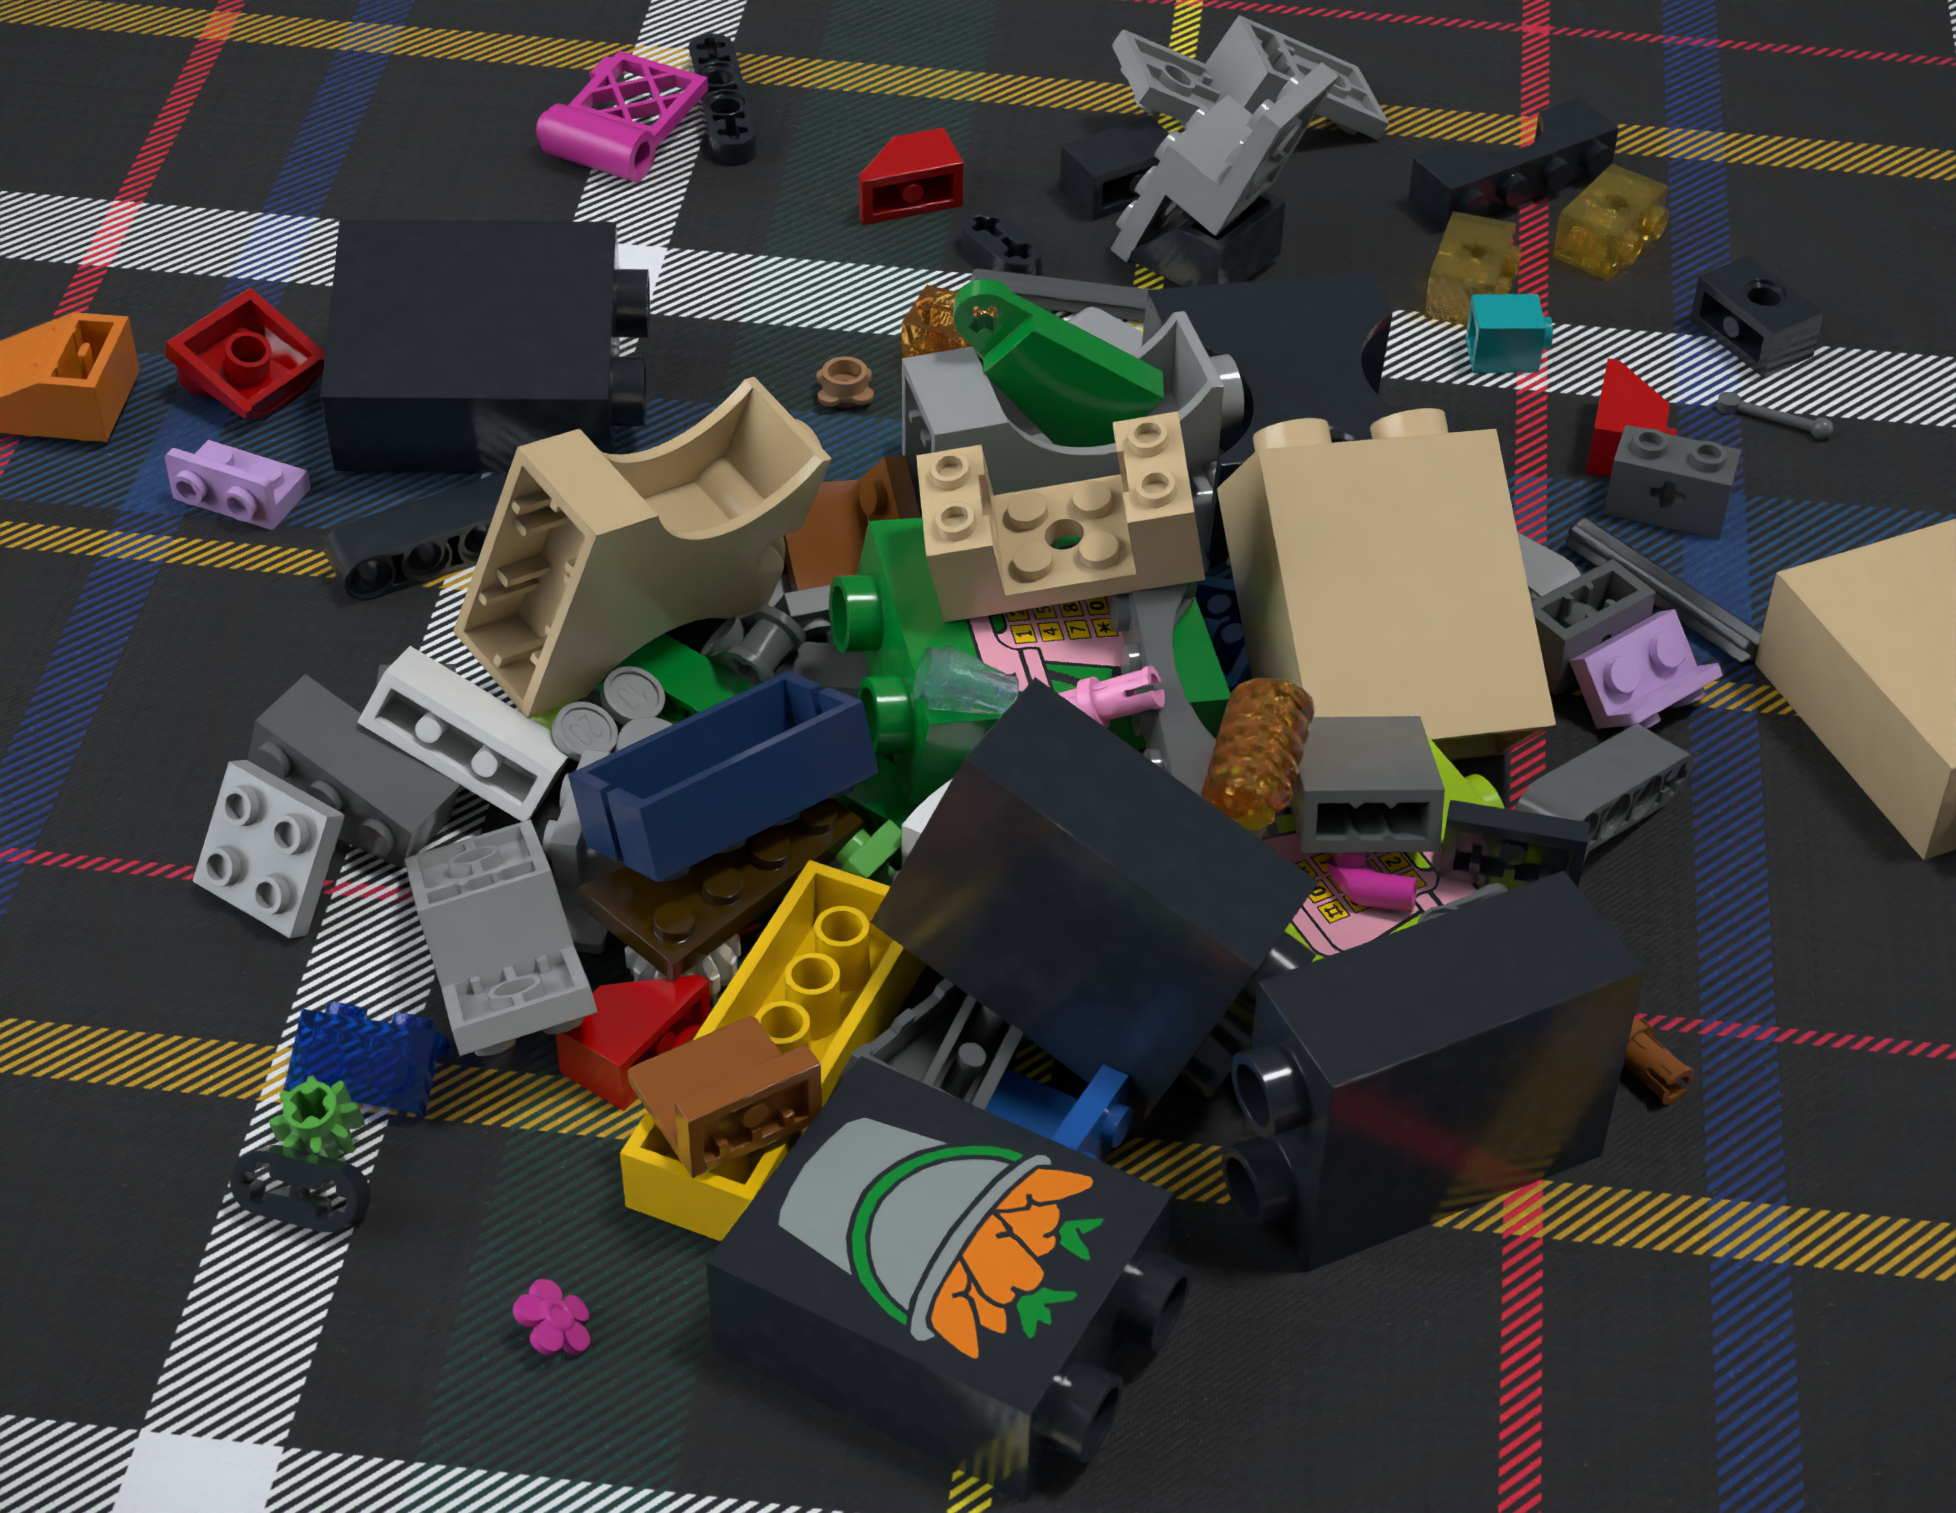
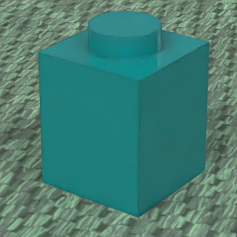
[1465,294,1553,373]

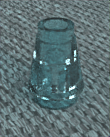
[914,644,1019,715]

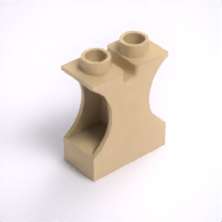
[453,377,832,718]

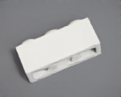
[357,646,569,822]

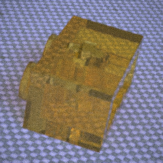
[1553,164,1669,280]
[1424,212,1522,326]

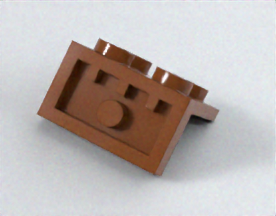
[783,455,921,592]
[628,1016,822,1178]

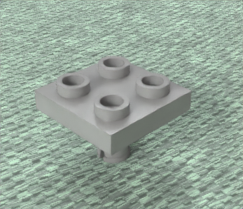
[193,760,345,938]

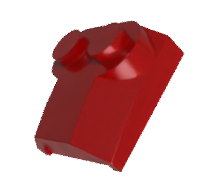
[165,287,325,420]

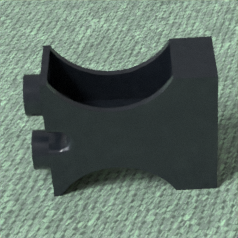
[1141,272,1399,560]

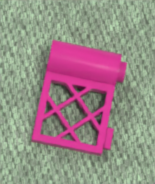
[536,51,708,182]

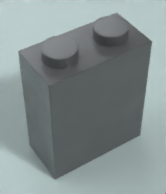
[1283,716,1445,853]

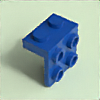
[985,1064,1133,1162]

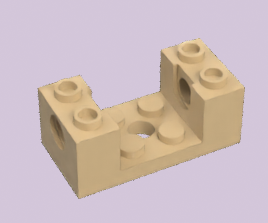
[916,411,1205,623]

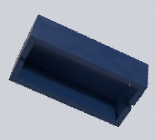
[568,671,879,882]

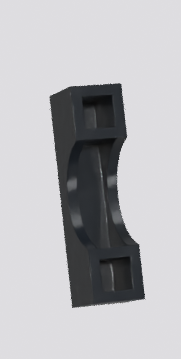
[1408,97,1619,233]

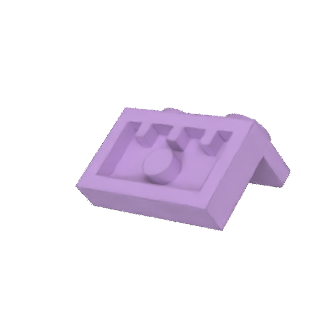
[164,440,311,530]
[1570,609,1723,730]

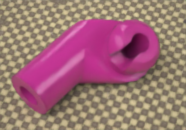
[1327,852,1417,912]

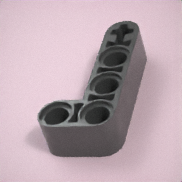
[1514,724,1694,865]

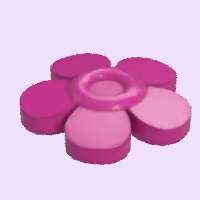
[513,1279,590,1356]

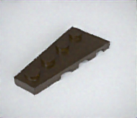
[577,798,864,982]

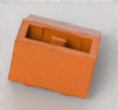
[0,312,140,442]

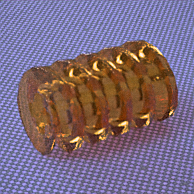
[1201,677,1316,830]

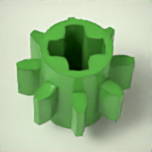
[269,1076,365,1159]

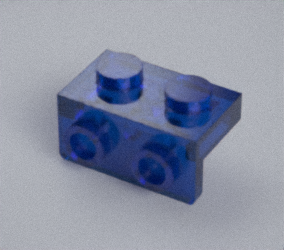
[283,1002,451,1117]

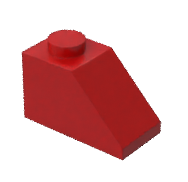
[859,128,964,225]
[1586,358,1678,477]
[556,974,711,1111]

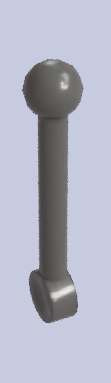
[1717,392,1833,440]

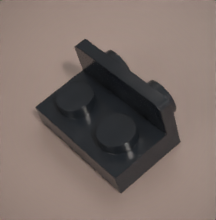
[1437,800,1590,889]

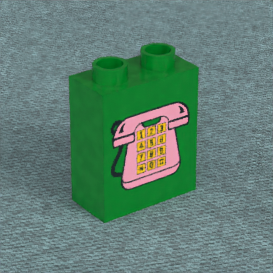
[829,518,1232,805]

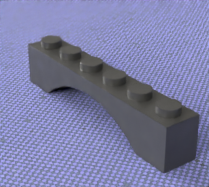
[1110,555,1266,840]

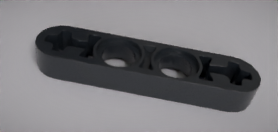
[689,33,757,166]

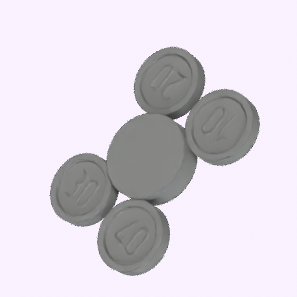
[552,666,673,762]

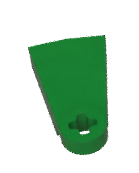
[954,279,1164,447]

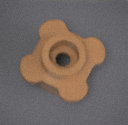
[816,356,874,408]

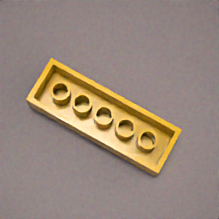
[620,860,927,1241]

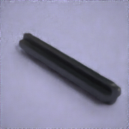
[1566,518,1762,664]

